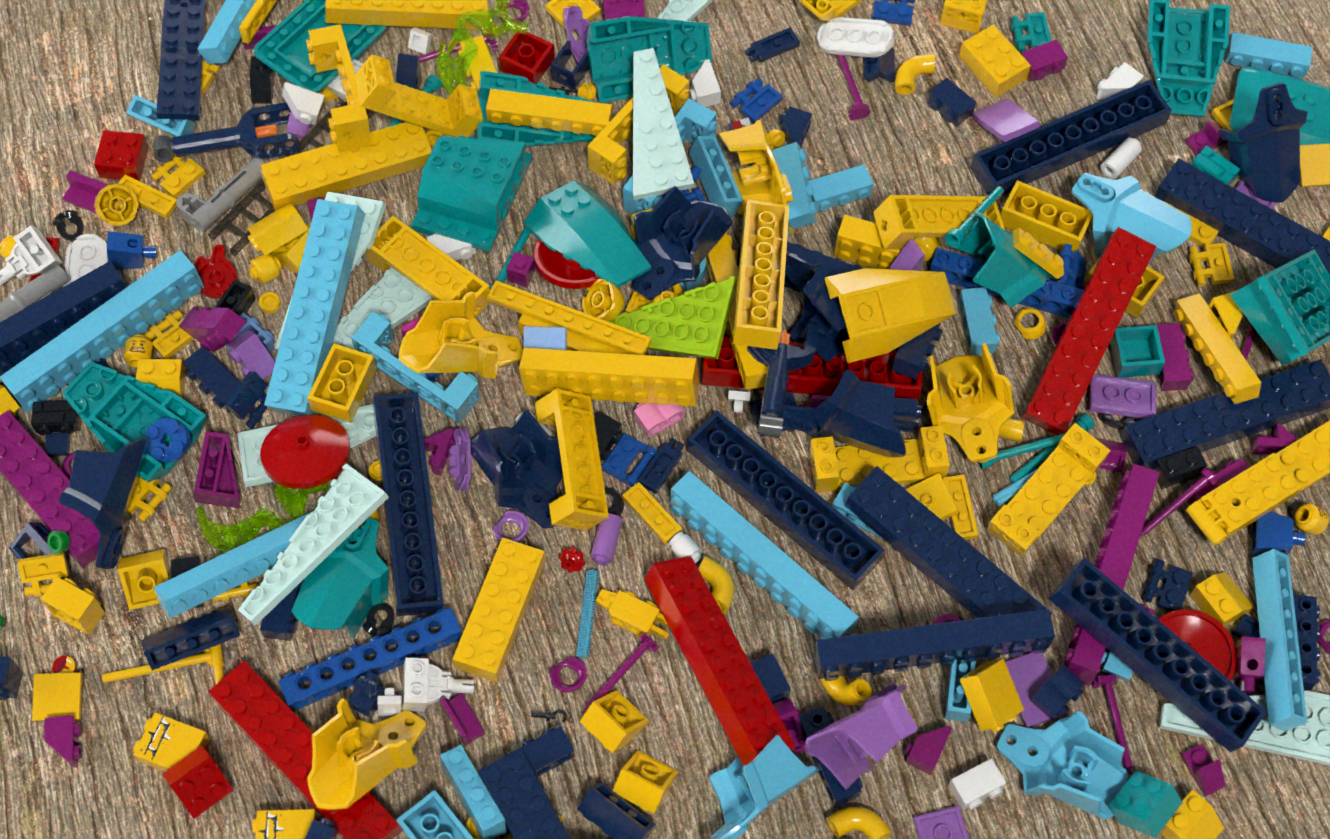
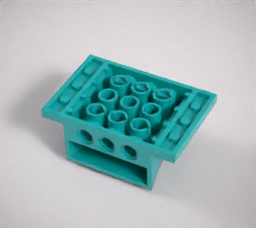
[411,134,533,253]
[1230,249,1330,365]

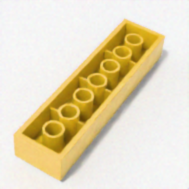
[325,0,488,30]
[260,122,432,211]
[733,199,789,350]
[519,348,700,406]

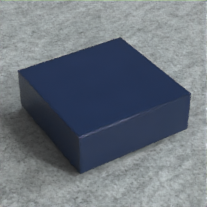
[45,433,70,457]
[1232,613,1259,638]

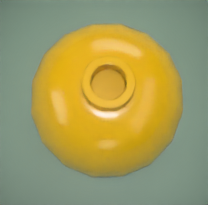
[94,184,139,226]
[582,279,624,321]

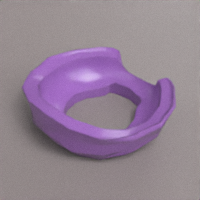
[493,510,529,543]

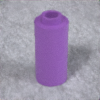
[591,513,623,566]

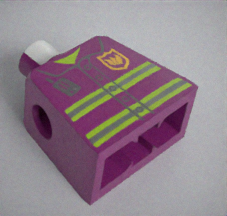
[1232,636,1266,693]

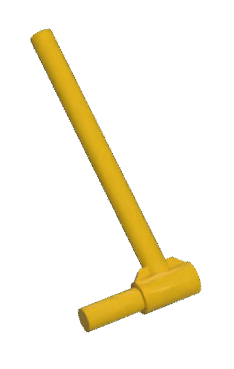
[102,644,224,685]

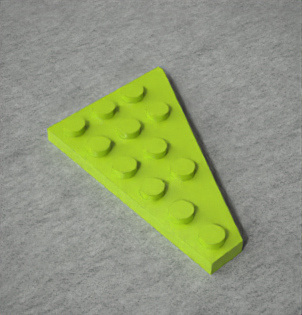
[608,276,738,360]

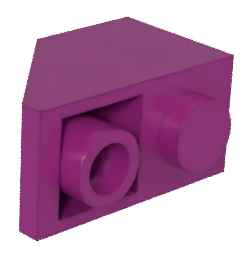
[44,715,82,768]

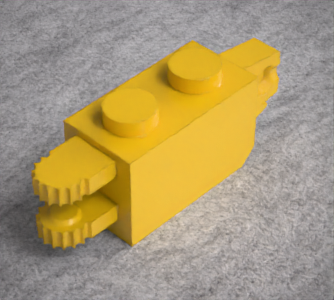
[596,589,669,640]

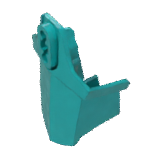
[955,212,1059,307]
[292,517,389,638]

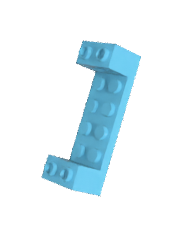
[623,98,718,214]
[351,311,480,424]

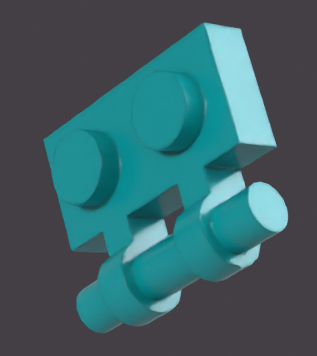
[1010,12,1052,53]

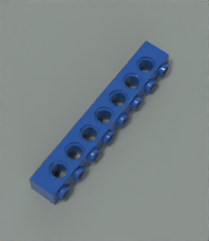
[930,248,1084,319]
[278,608,462,712]

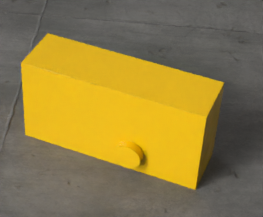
[1001,180,1093,251]

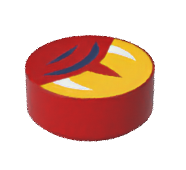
[52,656,77,673]

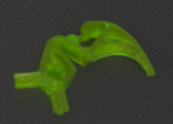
[437,0,529,95]
[196,482,329,554]

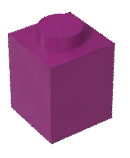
[506,252,535,288]

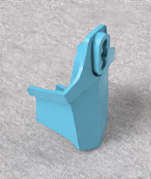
[1072,173,1192,266]
[996,711,1129,820]
[709,735,820,839]

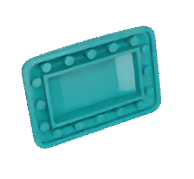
[254,0,386,93]
[1229,67,1330,145]

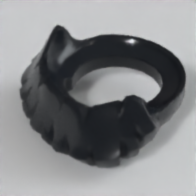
[1100,413,1136,429]

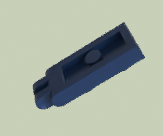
[745,27,800,62]
[638,438,684,494]

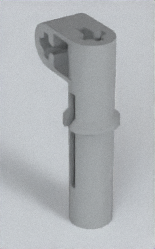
[176,157,265,232]
[0,264,69,322]

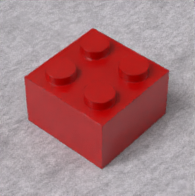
[499,28,555,84]
[94,130,149,181]
[162,745,234,819]

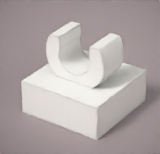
[408,27,432,54]
[728,390,751,413]
[378,688,401,716]

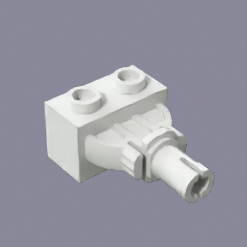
[0,226,63,287]
[401,657,474,712]

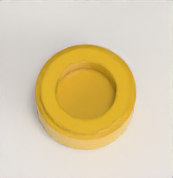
[258,292,281,314]

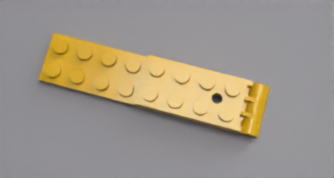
[1186,420,1330,546]

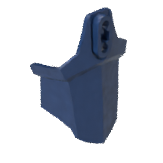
[1219,83,1308,203]
[632,186,732,300]
[785,252,850,363]
[783,370,906,458]
[470,410,563,529]
[59,438,147,569]

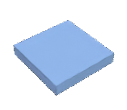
[523,326,567,350]

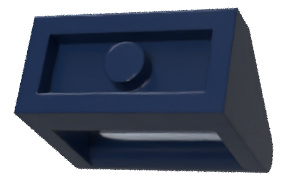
[9,522,69,559]

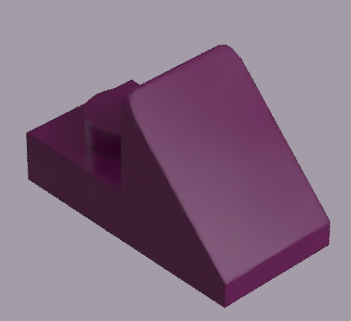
[1185,121,1228,156]
[1251,423,1298,455]
[424,428,455,476]
[1180,744,1226,797]

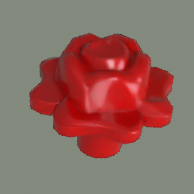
[559,547,586,573]

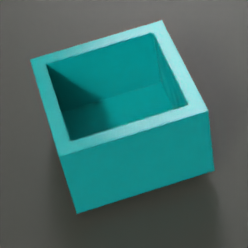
[1110,325,1165,378]
[1108,771,1183,838]

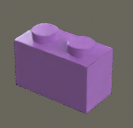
[227,330,275,380]

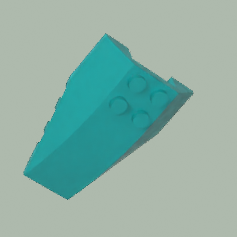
[1147,0,1230,117]
[586,16,712,103]
[475,71,596,146]
[524,180,651,288]
[61,362,207,483]

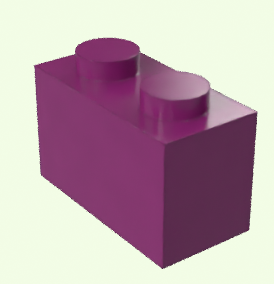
[1021,39,1068,82]

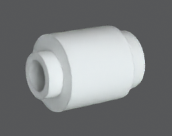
[669,532,702,563]

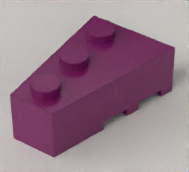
[179,307,246,353]
[194,431,239,508]

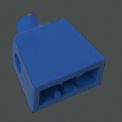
[107,231,157,270]
[1251,512,1306,557]

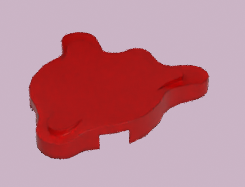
[194,244,238,298]

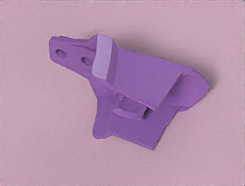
[805,683,918,789]

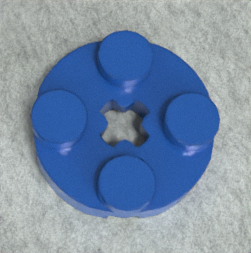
[146,418,191,462]

